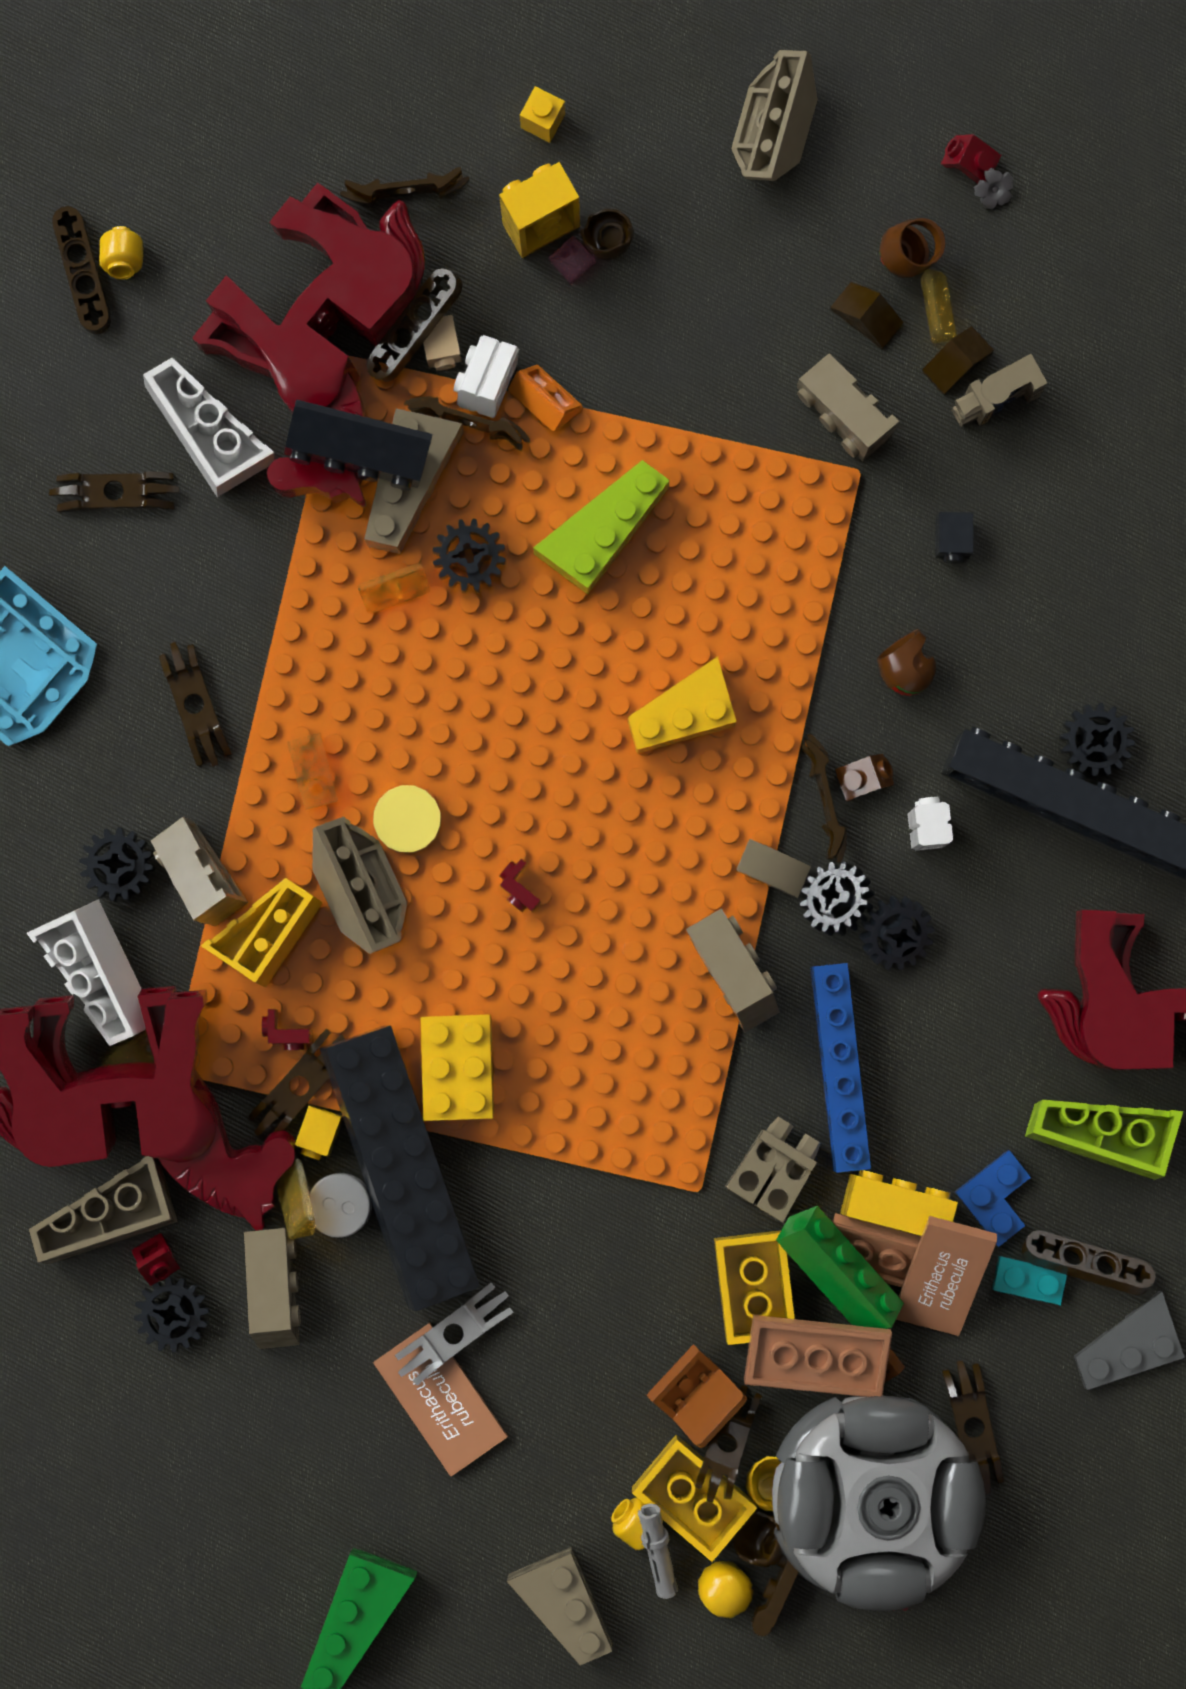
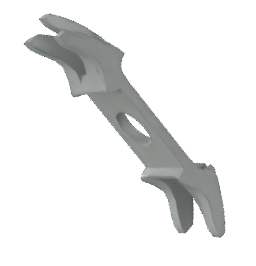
[395,1282,514,1386]

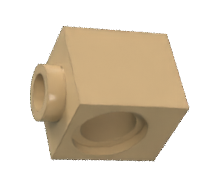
[422,315,462,371]

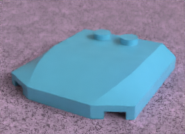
[0,566,97,746]

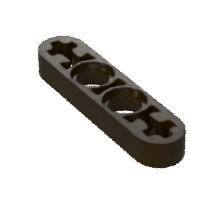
[52,206,111,334]
[367,268,462,382]
[1022,1230,1155,1295]

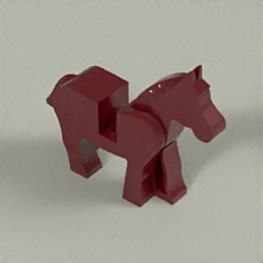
[192,182,425,507]
[1037,910,1186,1069]
[0,986,297,1231]

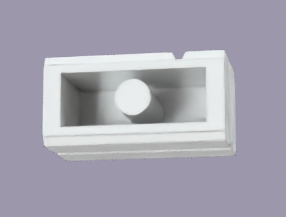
[453,335,519,418]
[908,797,953,851]

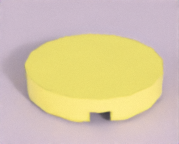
[373,785,441,853]

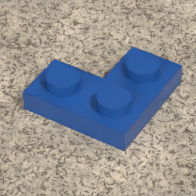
[955,1150,1031,1247]

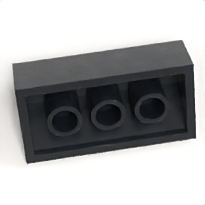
[284,399,433,490]

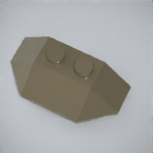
[731,50,818,181]
[312,816,407,954]

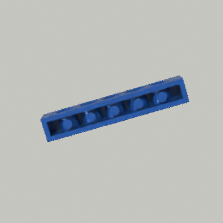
[810,963,871,1173]

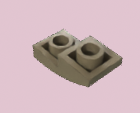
[736,839,811,898]

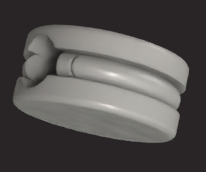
[307,1173,373,1238]

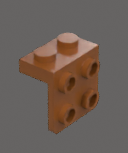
[647,1344,747,1448]

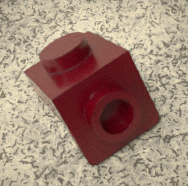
[941,134,1002,184]
[499,859,541,913]
[262,1009,313,1050]
[131,1233,180,1286]

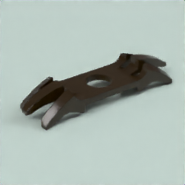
[340,167,470,206]
[404,396,530,451]
[49,471,180,512]
[159,642,232,767]
[801,734,847,863]
[249,1028,346,1136]
[942,1360,1004,1494]
[695,1385,762,1503]

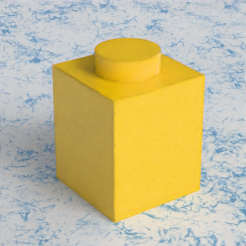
[520,86,565,143]
[295,1105,343,1160]

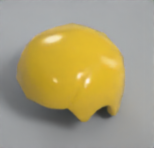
[746,1456,781,1511]
[698,1561,753,1618]

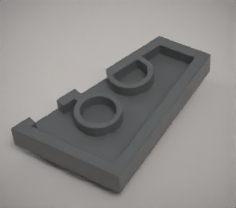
[1074,1291,1185,1390]

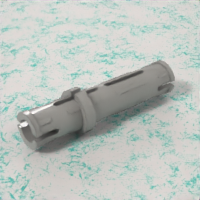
[638,1504,678,1599]

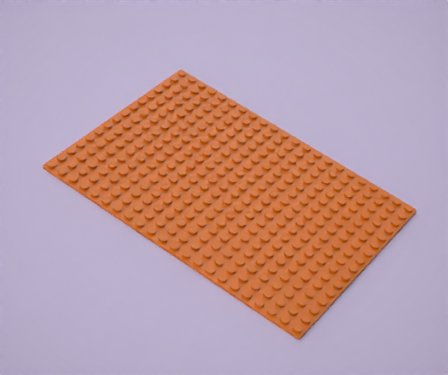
[189,355,860,1192]

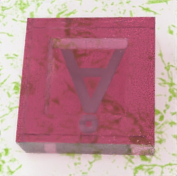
[549,235,596,284]

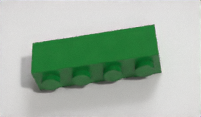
[776,1206,904,1329]

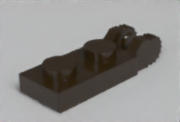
[751,1555,798,1637]

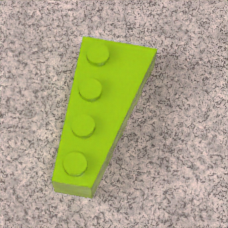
[533,460,670,594]
[1025,1100,1183,1180]

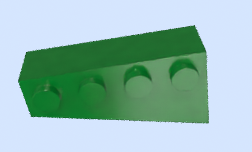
[301,1547,417,1689]

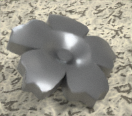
[974,168,1013,209]

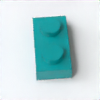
[992,1256,1067,1305]

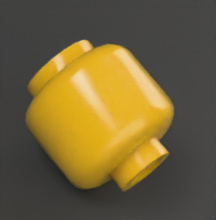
[99,226,143,279]
[611,1498,663,1550]

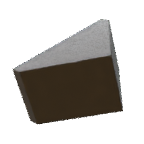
[830,282,904,350]
[922,326,994,395]

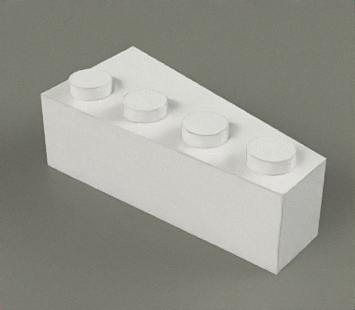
[143,358,274,497]
[27,899,146,1046]

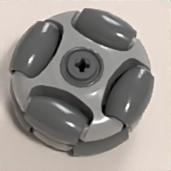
[772,1395,986,1611]

